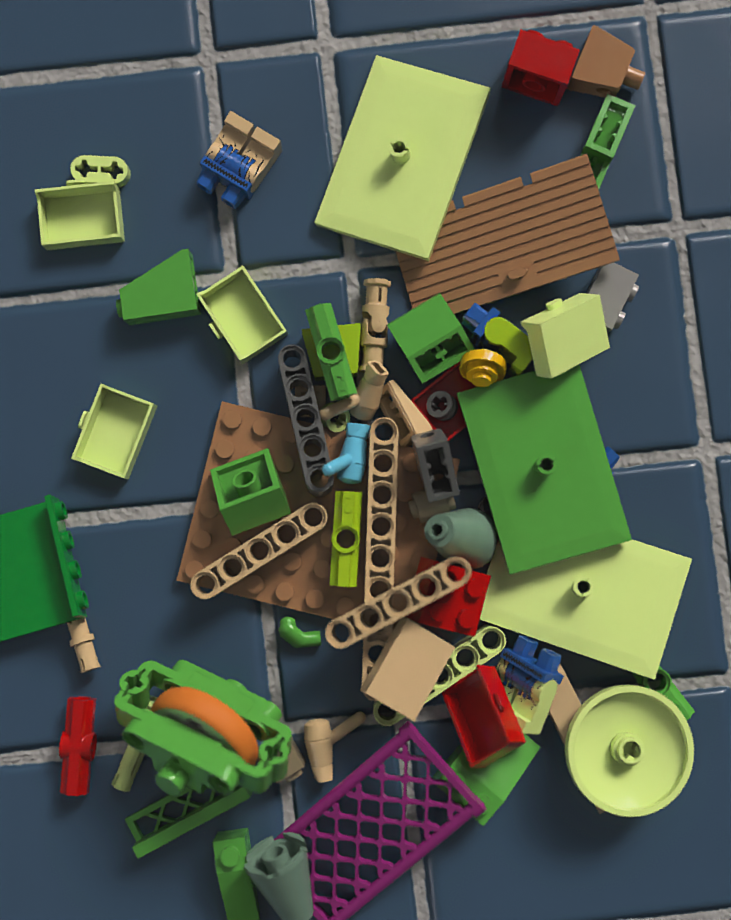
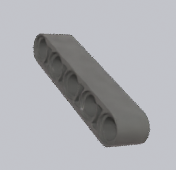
[278,344,334,497]

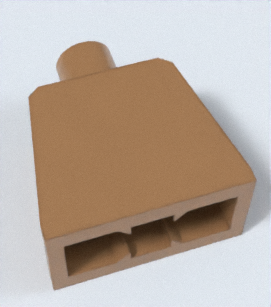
[567,25,646,98]

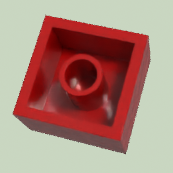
[501,29,580,107]
[405,557,491,637]

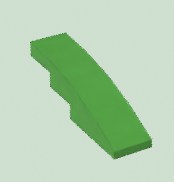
[580,94,636,190]

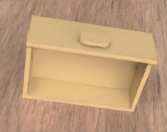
[360,617,455,721]

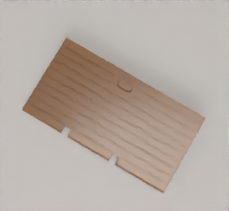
[395,154,620,315]

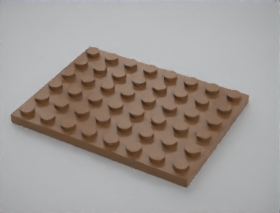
[176,401,460,632]

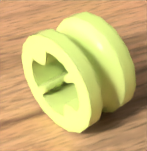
[321,402,350,432]

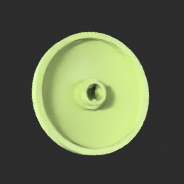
[565,685,694,817]

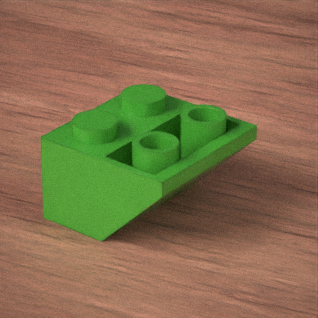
[387,293,475,384]

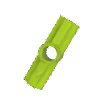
[329,491,363,587]

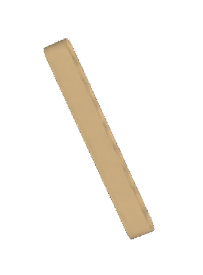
[362,417,398,701]

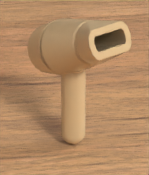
[319,361,389,421]
[304,711,366,783]

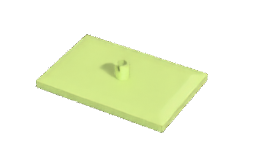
[314,55,491,261]
[480,539,692,680]

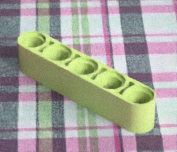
[373,624,506,726]

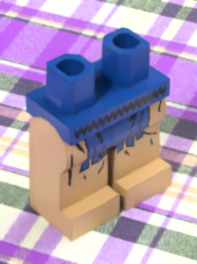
[196,111,282,209]

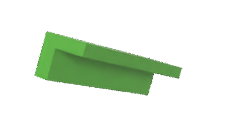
[125,785,252,859]

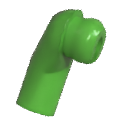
[278,617,321,648]

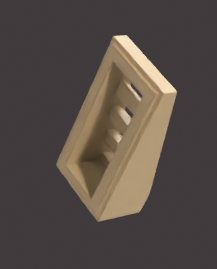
[379,380,433,448]

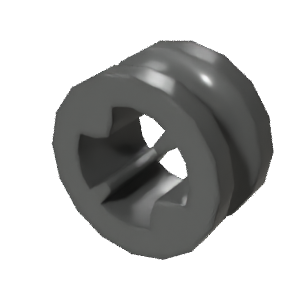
[426,391,458,421]

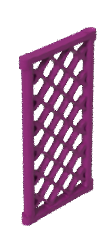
[274,721,487,920]

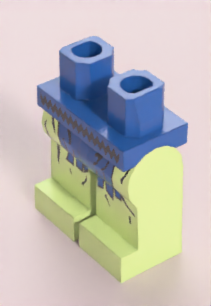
[496,635,564,734]

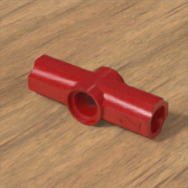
[59,696,97,796]

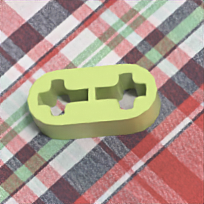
[70,155,131,188]

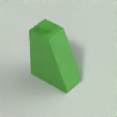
[116,249,201,325]

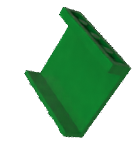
[0,494,89,642]

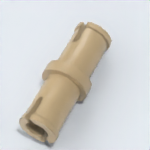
[67,618,101,673]

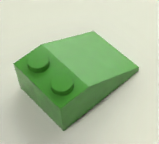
[433,734,540,826]

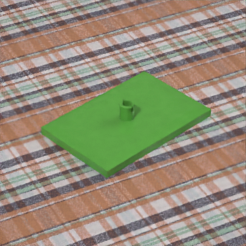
[457,364,632,575]

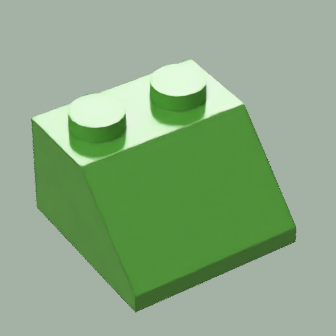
[210,448,291,536]

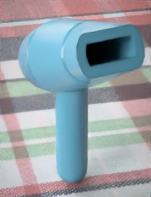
[322,422,371,484]

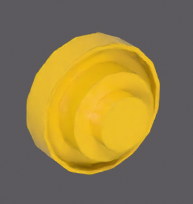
[460,349,507,387]

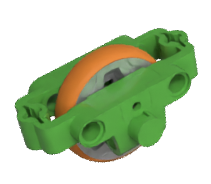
[114,660,292,796]

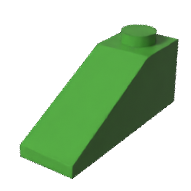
[213,828,261,920]

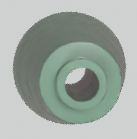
[425,508,499,570]
[244,832,314,920]

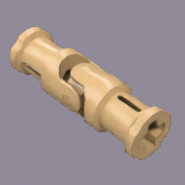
[359,278,391,373]

